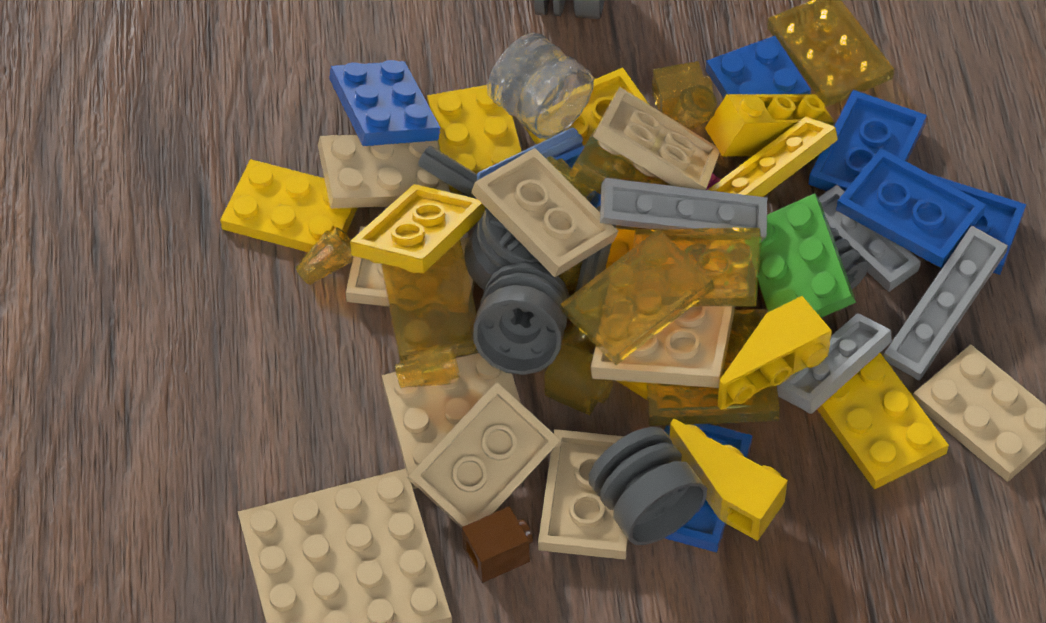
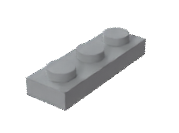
[818,185,921,292]
[777,313,892,414]

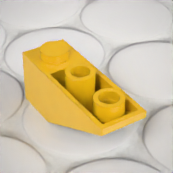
[705,94,834,157]
[717,296,832,410]
[670,419,788,541]

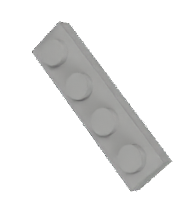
[600,178,767,242]
[884,226,1008,381]

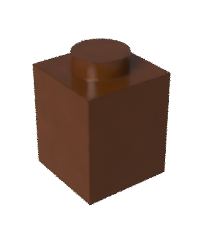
[462,506,533,583]

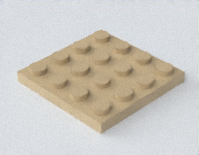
[238,468,452,623]

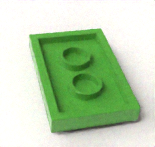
[744,193,856,318]

